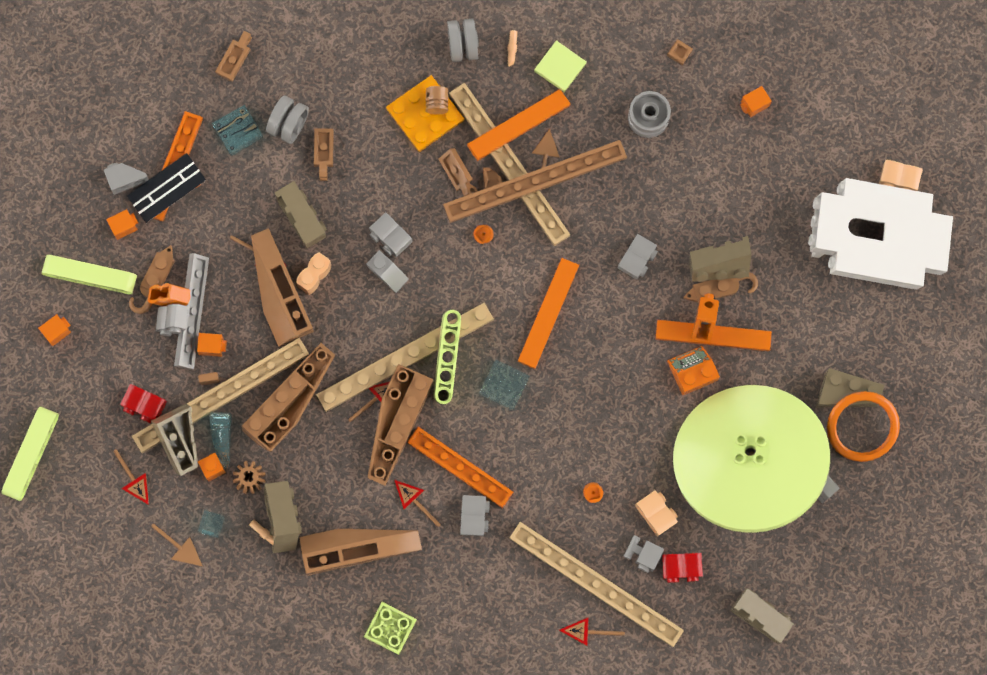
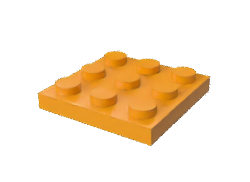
[386,75,465,152]

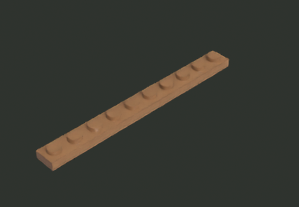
[443,140,627,223]

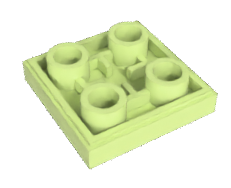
[534,41,587,93]
[364,602,417,655]

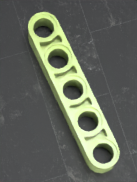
[41,255,137,294]
[433,310,461,404]
[2,406,59,501]

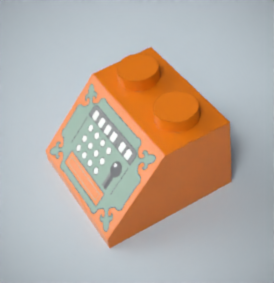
[667,346,720,395]

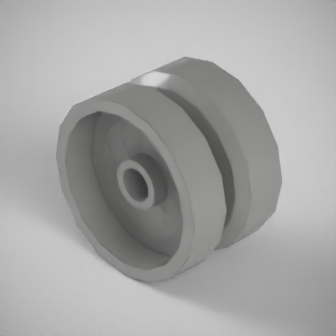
[447,18,479,62]
[628,91,671,138]
[266,95,309,144]

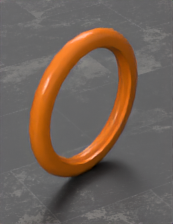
[827,391,900,462]

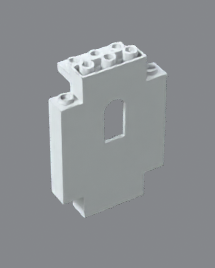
[808,178,953,290]

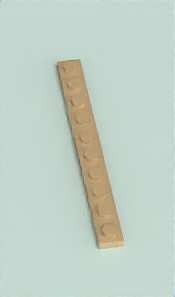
[449,83,570,246]
[316,303,494,412]
[132,338,309,453]
[509,522,684,647]

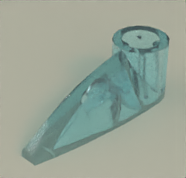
[210,412,232,468]

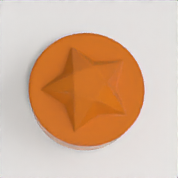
[473,225,494,244]
[583,482,603,503]

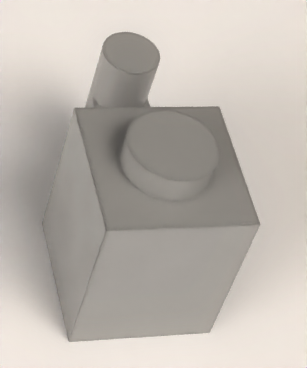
[624,535,664,573]

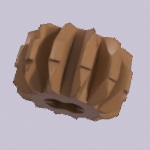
[233,461,266,494]

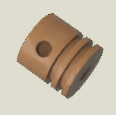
[426,86,448,114]

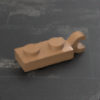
[215,31,252,82]
[314,129,334,181]
[439,148,478,196]

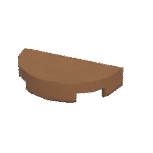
[483,167,503,189]

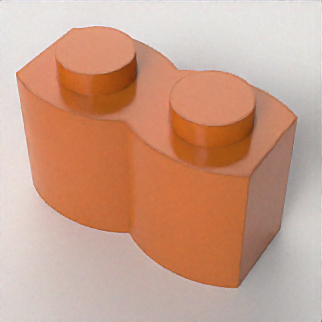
[148,283,191,307]

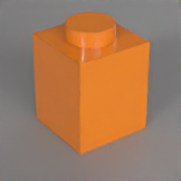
[740,86,772,117]
[106,209,138,240]
[38,314,71,346]
[197,333,227,357]
[198,453,226,481]

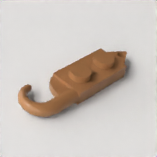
[129,245,175,314]
[684,272,758,304]

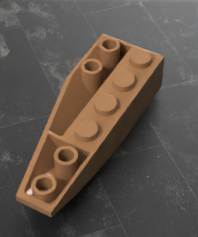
[251,228,314,347]
[242,343,335,452]
[367,364,435,486]
[299,529,422,576]

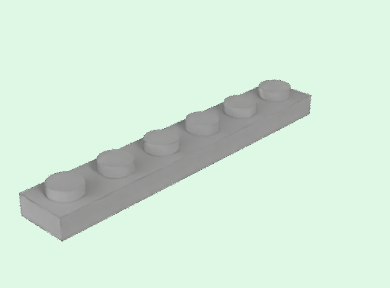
[174,253,209,370]

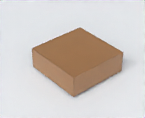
[667,39,693,66]
[198,372,220,385]

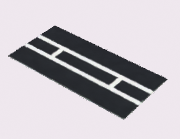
[127,153,206,223]

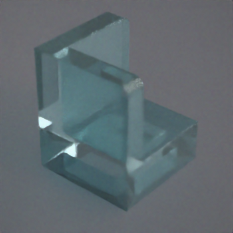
[198,509,225,539]

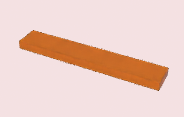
[467,89,570,161]
[153,111,203,222]
[518,258,579,369]
[655,320,772,351]
[407,427,514,509]

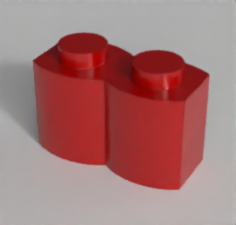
[120,384,167,424]
[662,553,703,583]

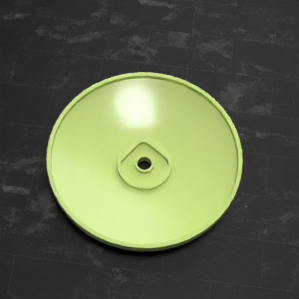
[673,385,830,532]

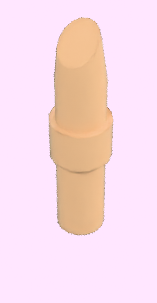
[507,31,517,67]
[249,520,274,545]

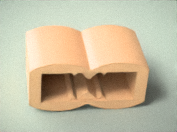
[879,160,923,191]
[296,252,331,295]
[635,491,678,537]

